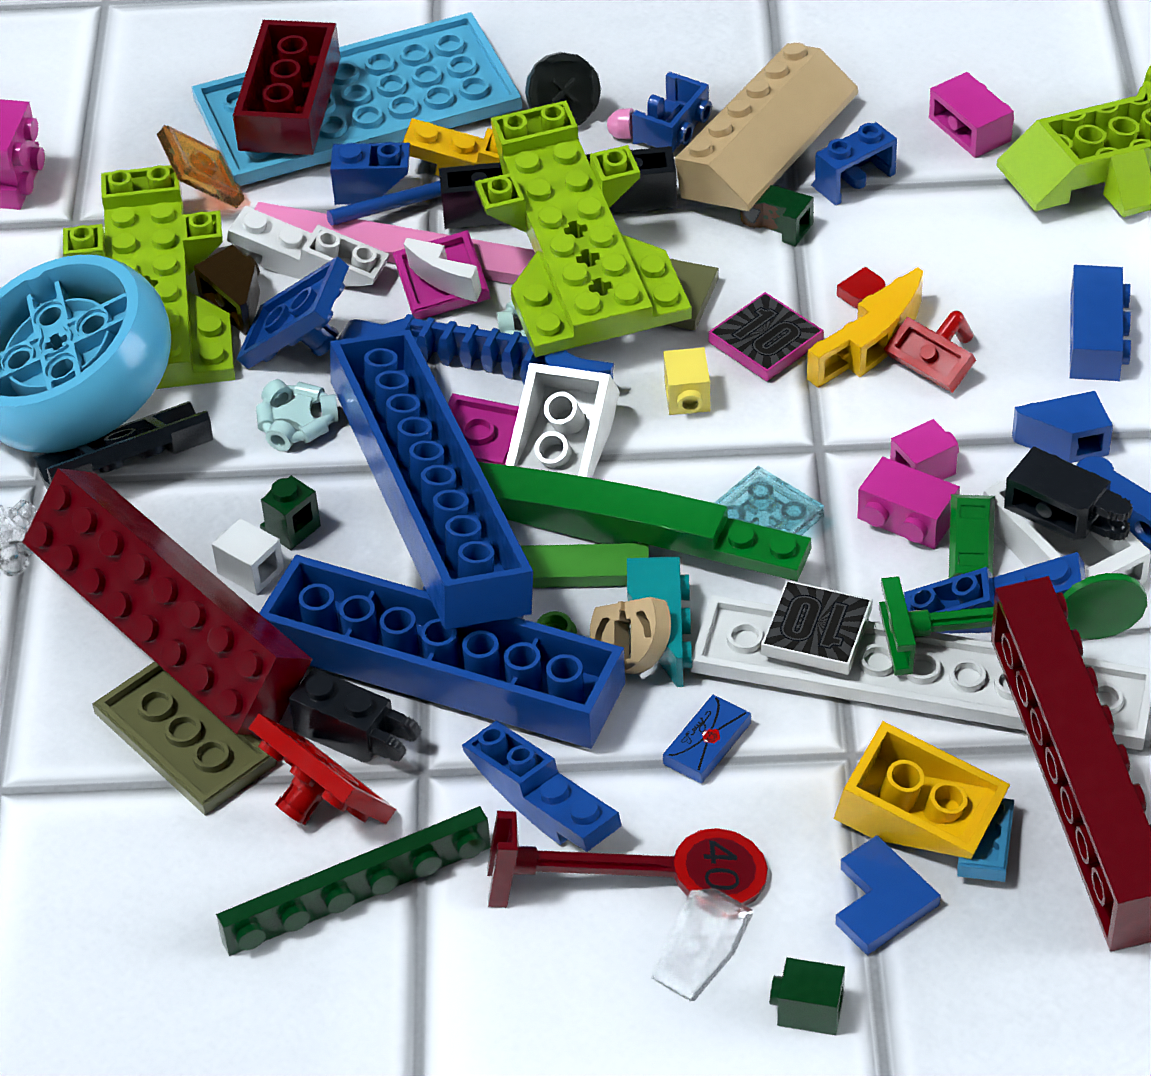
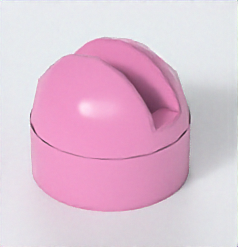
[607,108,634,139]

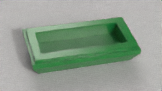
[948,494,995,579]

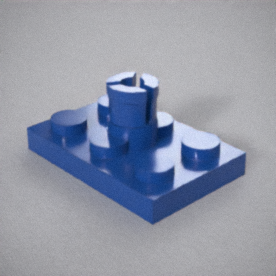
[236,256,349,369]

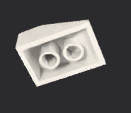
[506,363,620,478]

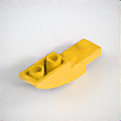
[402,118,500,176]
[807,267,923,388]

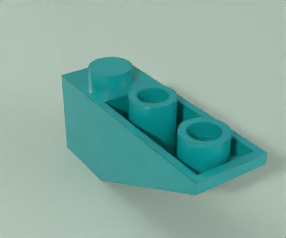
[627,557,692,687]

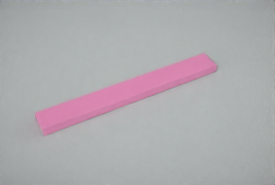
[254,202,535,284]

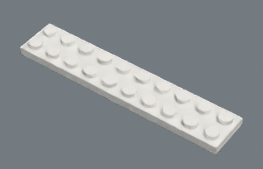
[691,594,1151,751]

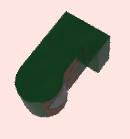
[740,185,814,247]

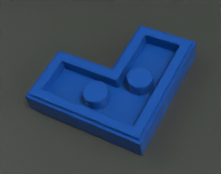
[835,835,941,955]

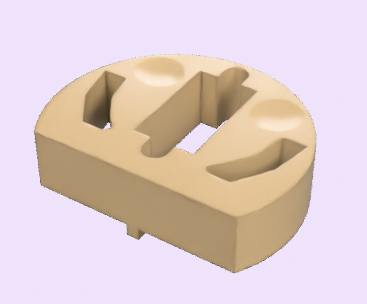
[590,597,671,674]

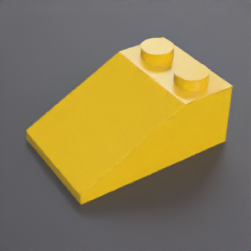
[833,721,1010,859]

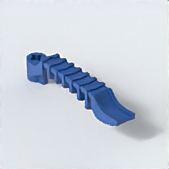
[337,314,614,385]

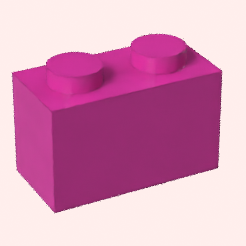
[929,72,1014,158]
[857,456,960,549]

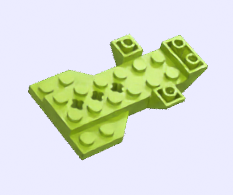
[996,65,1151,217]
[475,100,692,357]
[63,164,236,389]

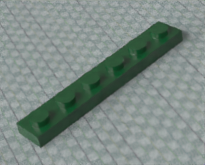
[216,806,491,956]

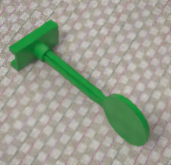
[879,573,1148,676]

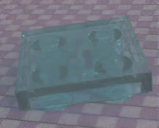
[715,465,824,535]

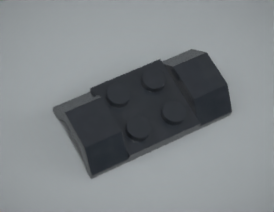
[33,401,213,490]

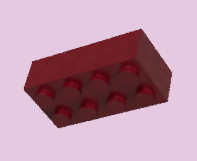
[233,20,341,155]

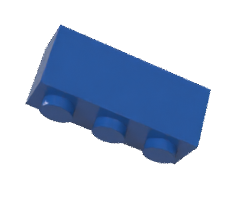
[1069,265,1131,381]

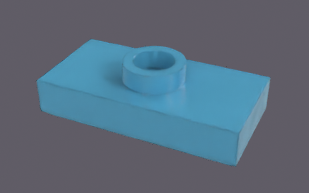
[957,798,1015,882]

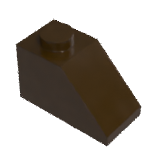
[194,244,260,335]

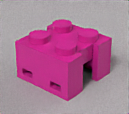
[0,99,45,210]

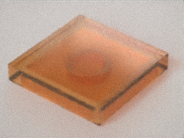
[156,125,245,208]

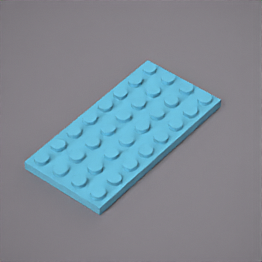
[191,12,522,187]

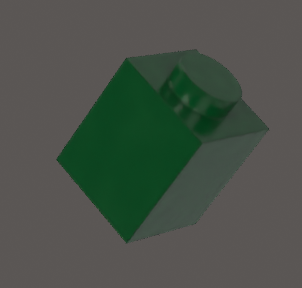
[769,957,845,1035]

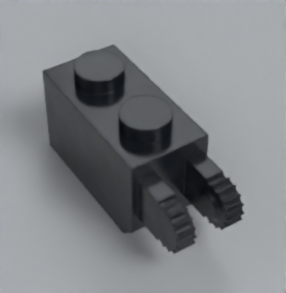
[1004,446,1133,541]
[289,667,422,763]

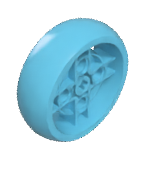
[0,255,171,453]

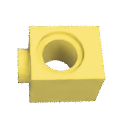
[663,347,710,415]

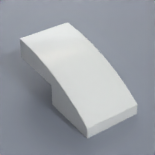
[404,237,482,302]

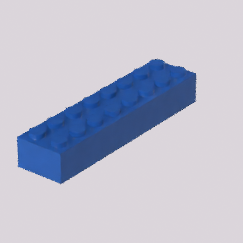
[259,555,626,749]

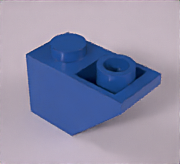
[330,142,410,205]
[1012,391,1113,463]

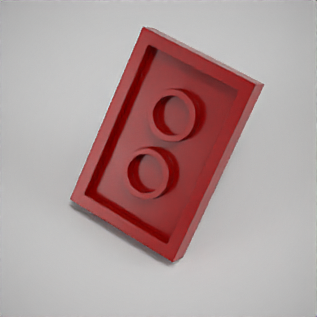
[248,713,397,826]

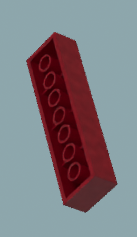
[22,468,312,735]
[991,576,1151,952]

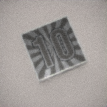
[761,580,873,675]

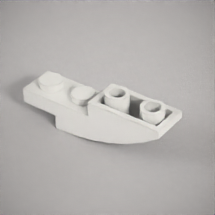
[227,206,390,286]

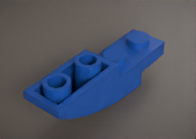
[904,552,1086,633]
[462,720,622,852]

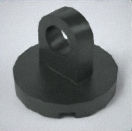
[525,52,601,126]

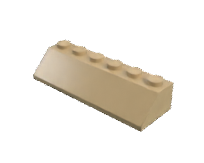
[675,43,858,211]

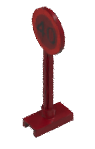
[487,811,768,911]

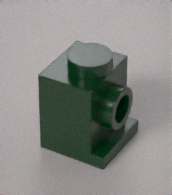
[260,475,321,550]

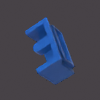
[632,71,712,152]
[811,122,897,206]

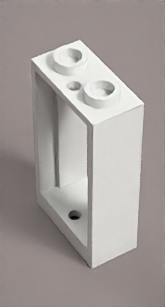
[983,480,1151,585]

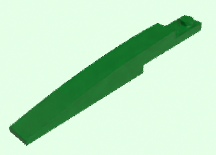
[478,462,812,582]

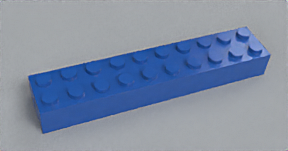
[330,330,533,630]

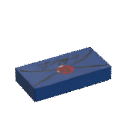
[663,694,751,784]

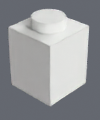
[212,518,284,595]

